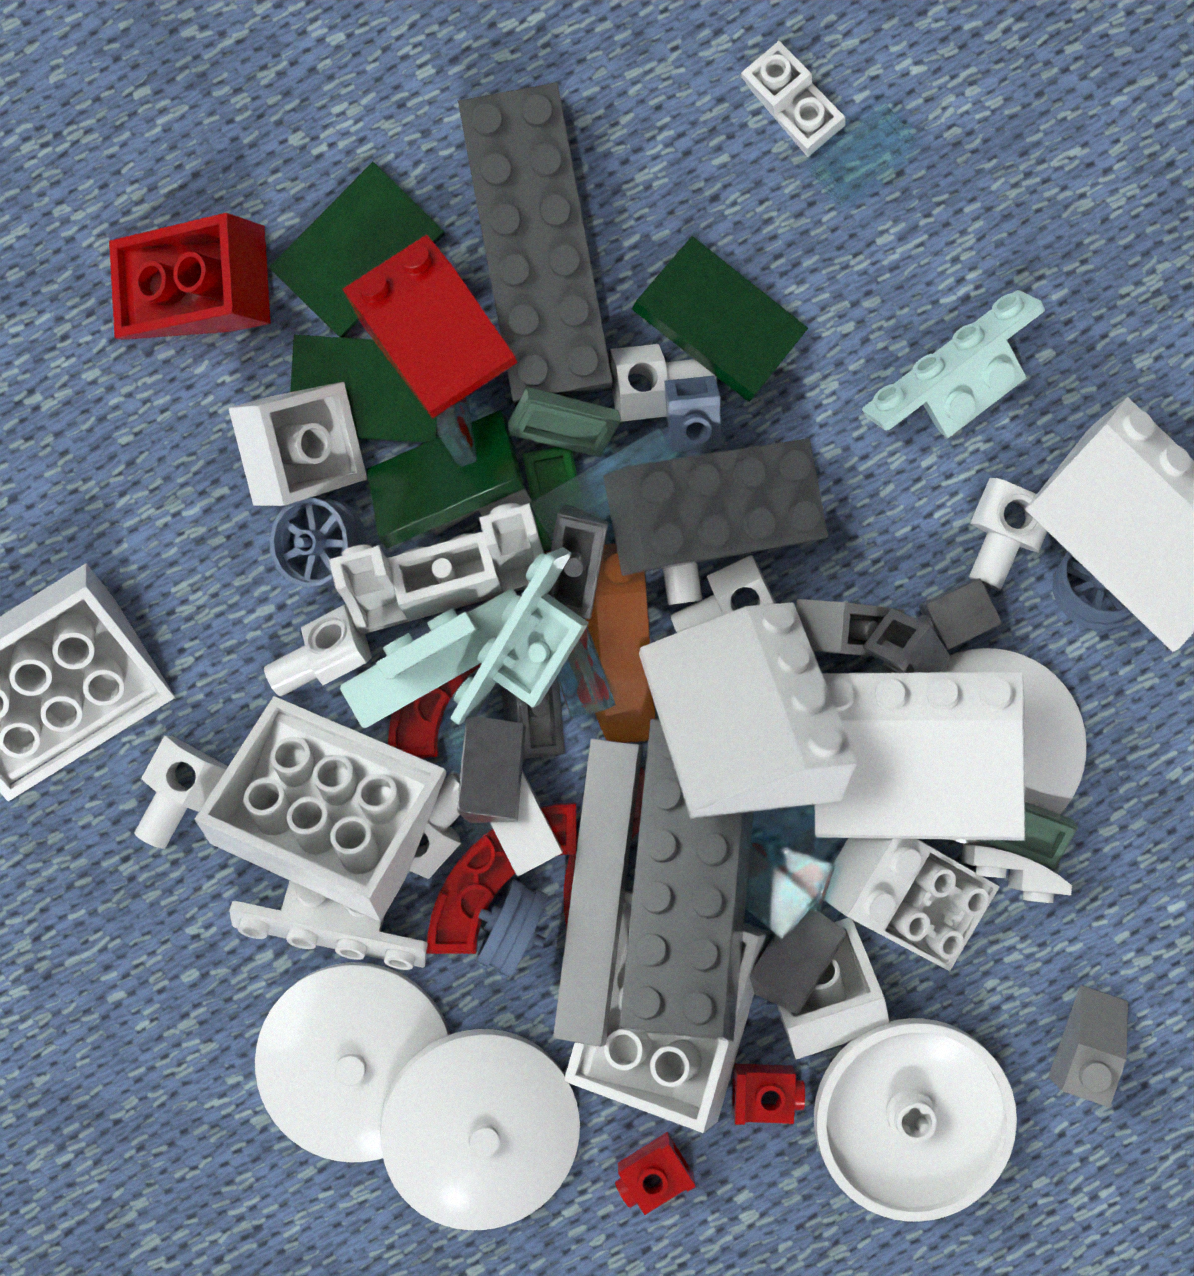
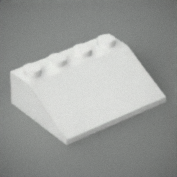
[1025,397,1194,652]
[0,563,175,801]
[639,603,857,818]
[815,672,1025,840]
[194,696,446,922]
[564,890,772,1133]

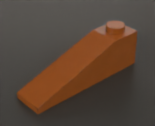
[544,543,655,743]

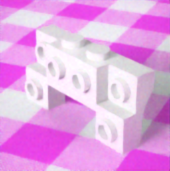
[329,503,545,635]

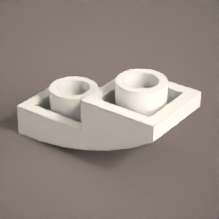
[741,41,845,157]
[490,770,563,877]
[961,844,1072,903]

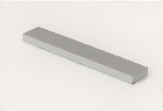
[553,739,643,1047]

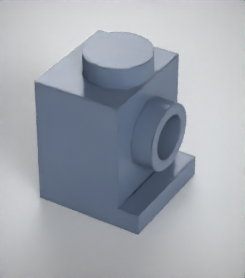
[664,376,722,457]

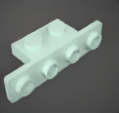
[862,290,1045,438]
[450,547,589,725]
[340,589,517,728]

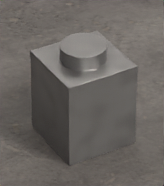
[917,578,1002,650]

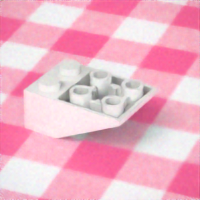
[818,838,999,971]

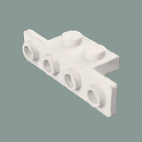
[229,881,428,970]

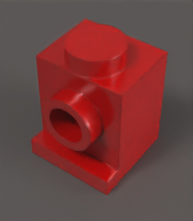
[732,1063,805,1125]
[615,1132,696,1215]

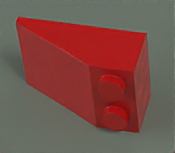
[109,212,271,340]
[343,234,518,419]

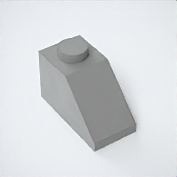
[796,599,905,656]
[1048,984,1128,1108]

